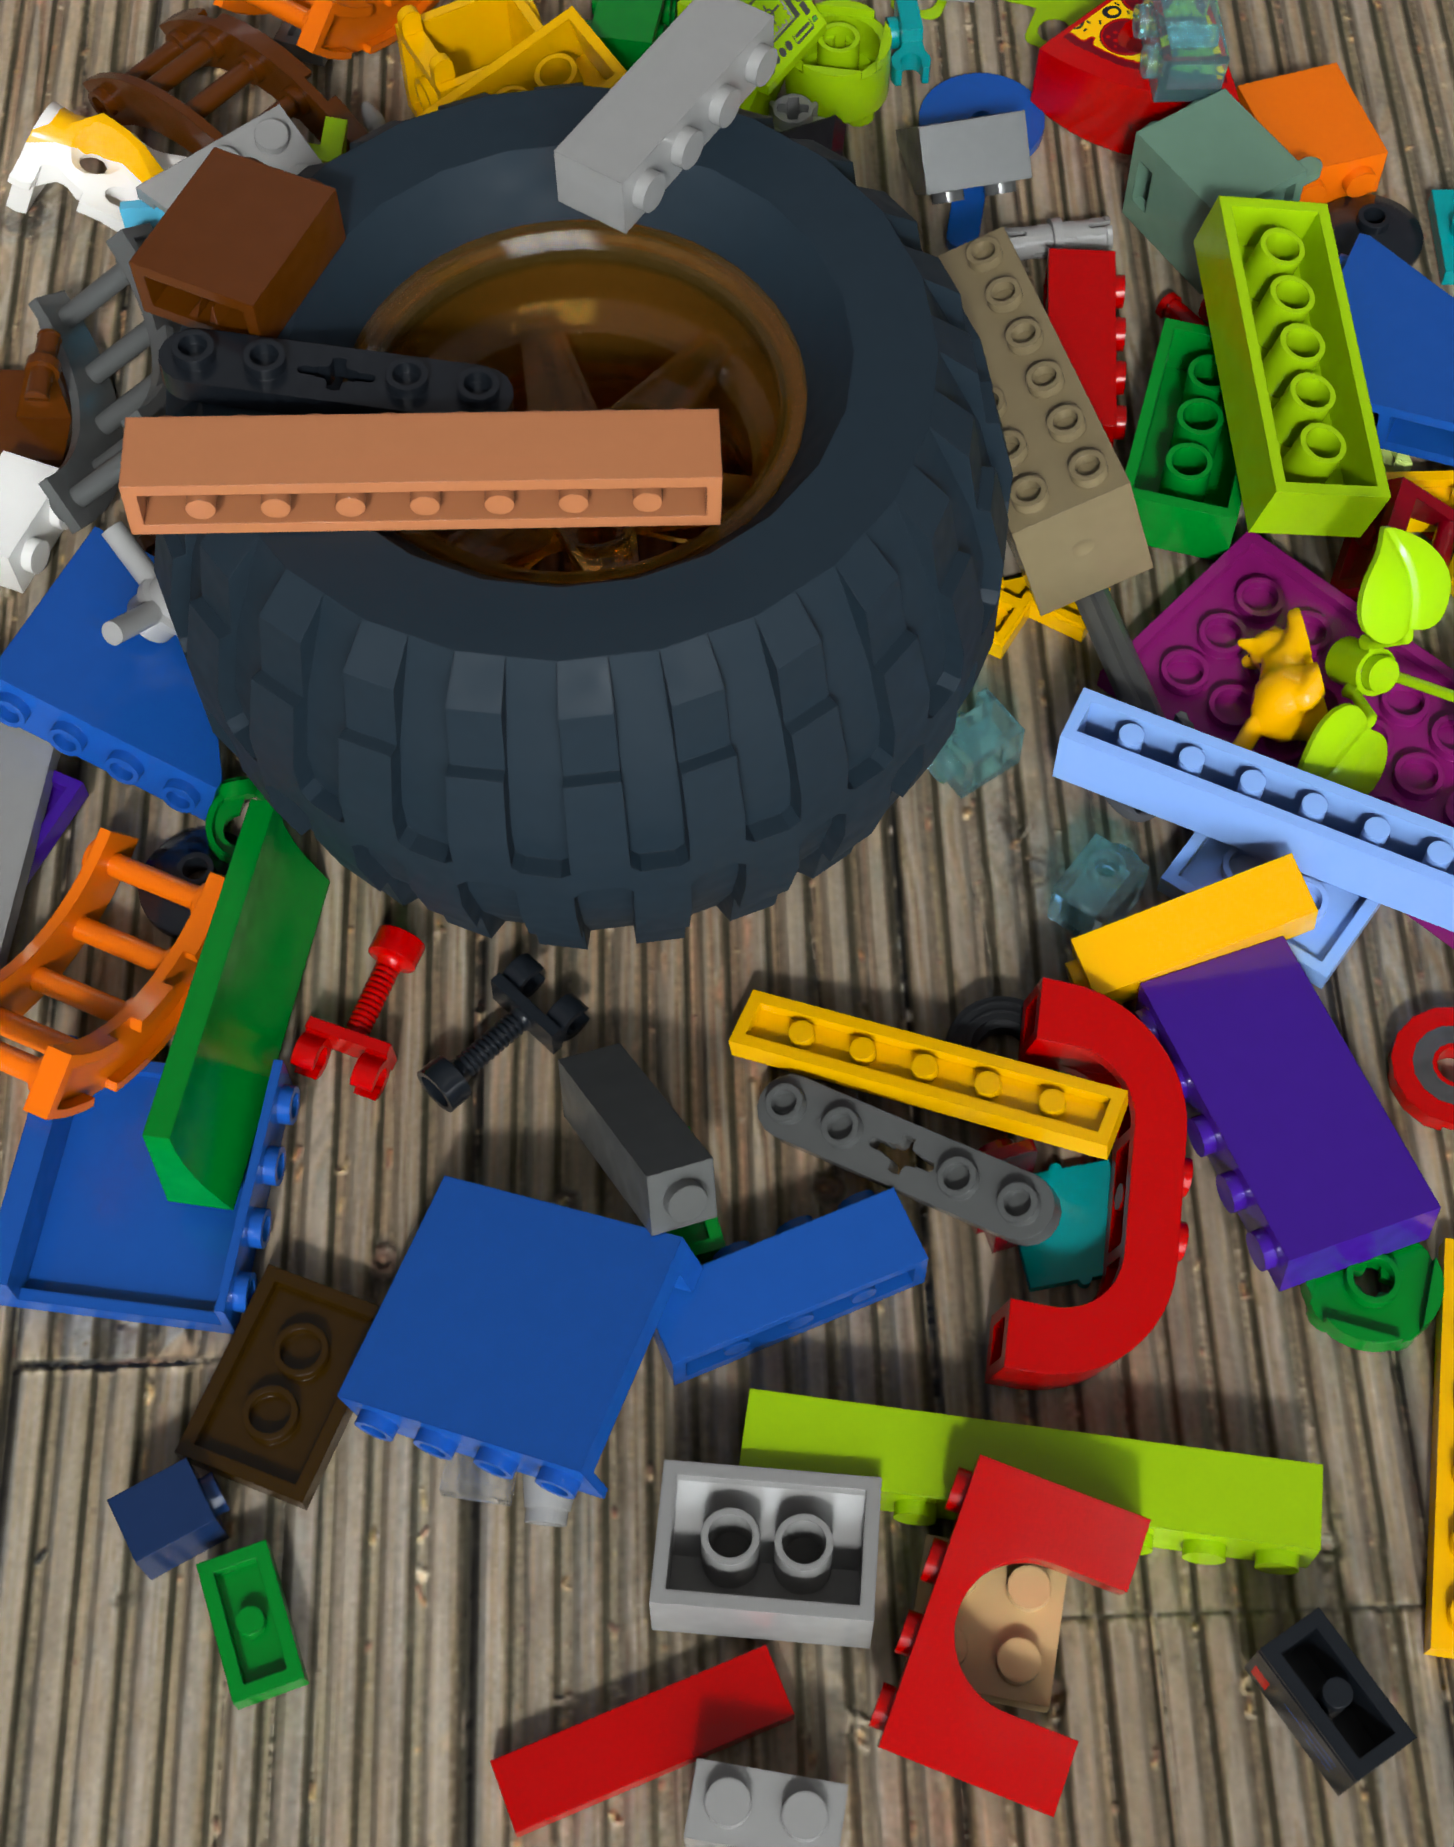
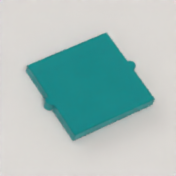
[1017,1160,1111,1292]

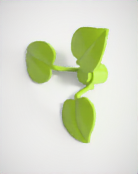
[1297,526,1454,795]

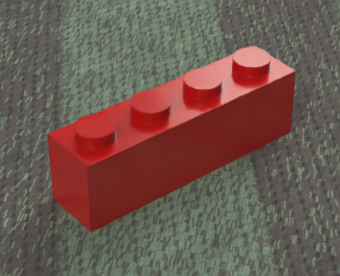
[1043,248,1127,447]

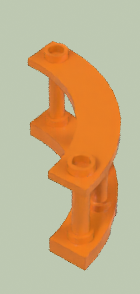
[0,827,226,1120]

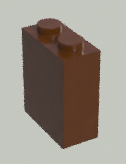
[129,147,346,338]

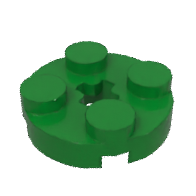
[1300,1242,1444,1352]

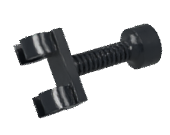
[417,953,590,1112]

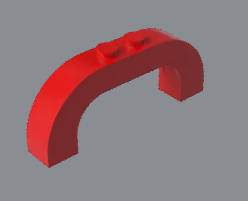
[985,977,1193,1390]

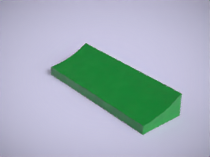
[142,799,330,1210]

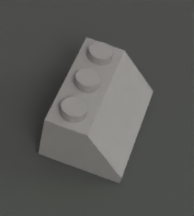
[649,1459,882,1649]

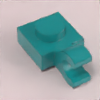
[885,0,931,86]

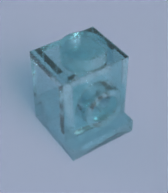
[928,687,1025,799]

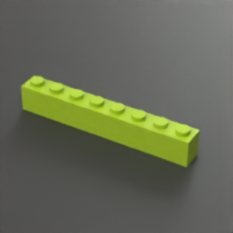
[739,1388,1323,1575]

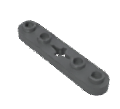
[757,1074,1062,1246]

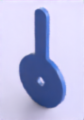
[918,73,1045,250]

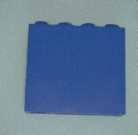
[0,1035,300,1334]
[337,1175,703,1499]

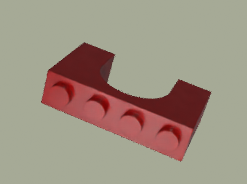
[868,1454,1151,1817]

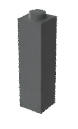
[558,1043,717,1236]

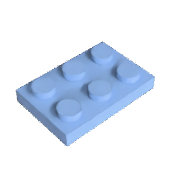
[1157,832,1381,989]

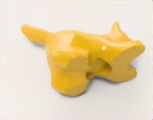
[1232,608,1328,751]

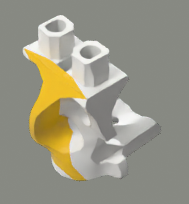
[6,101,187,232]

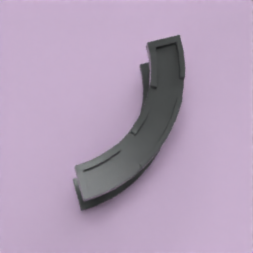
[28,223,182,534]

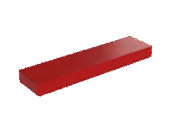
[490,1645,795,1837]

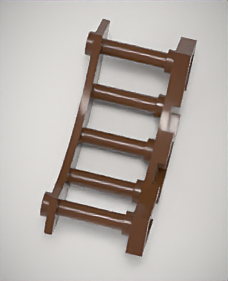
[82,8,367,154]

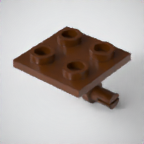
[0,328,72,467]

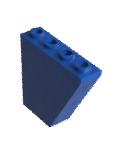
[1339,233,1454,467]
[0,526,222,821]

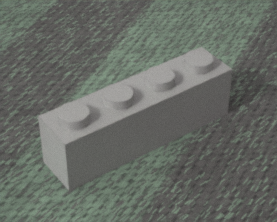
[554,0,778,234]

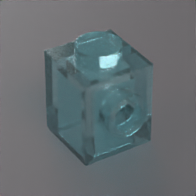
[1047,833,1150,936]

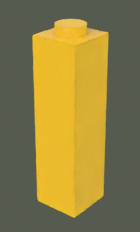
[1064,853,1318,1004]

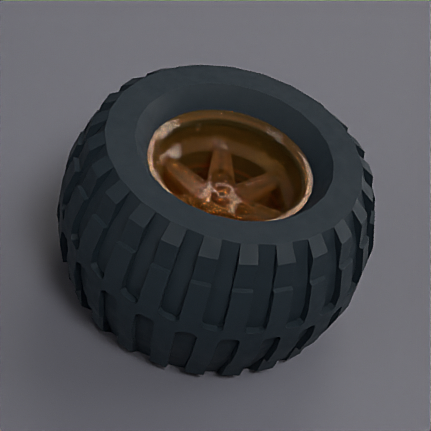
[154,82,1013,949]

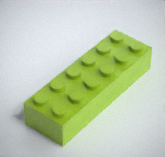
[1193,195,1391,538]

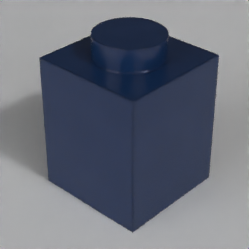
[107,1457,231,1580]

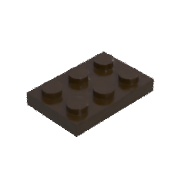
[175,1264,380,1510]

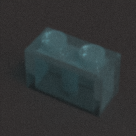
[1132,0,1230,102]

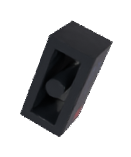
[1244,1607,1417,1796]

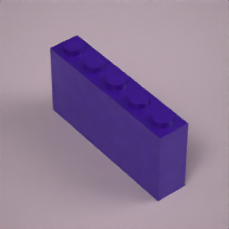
[1131,936,1441,1292]

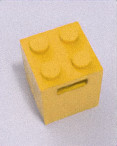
[395,0,543,117]

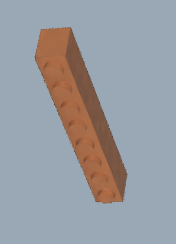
[118,408,723,535]

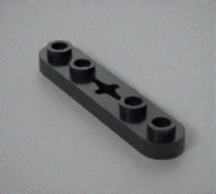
[159,328,514,415]

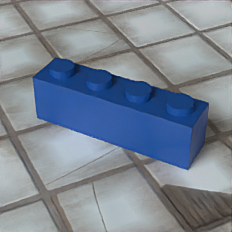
[653,1187,929,1386]

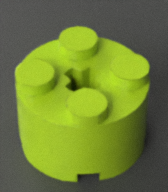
[785,0,892,127]

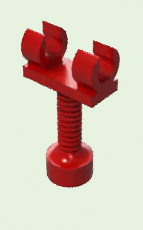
[290,925,425,1101]

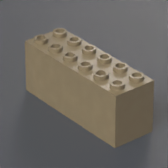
[936,226,1154,616]

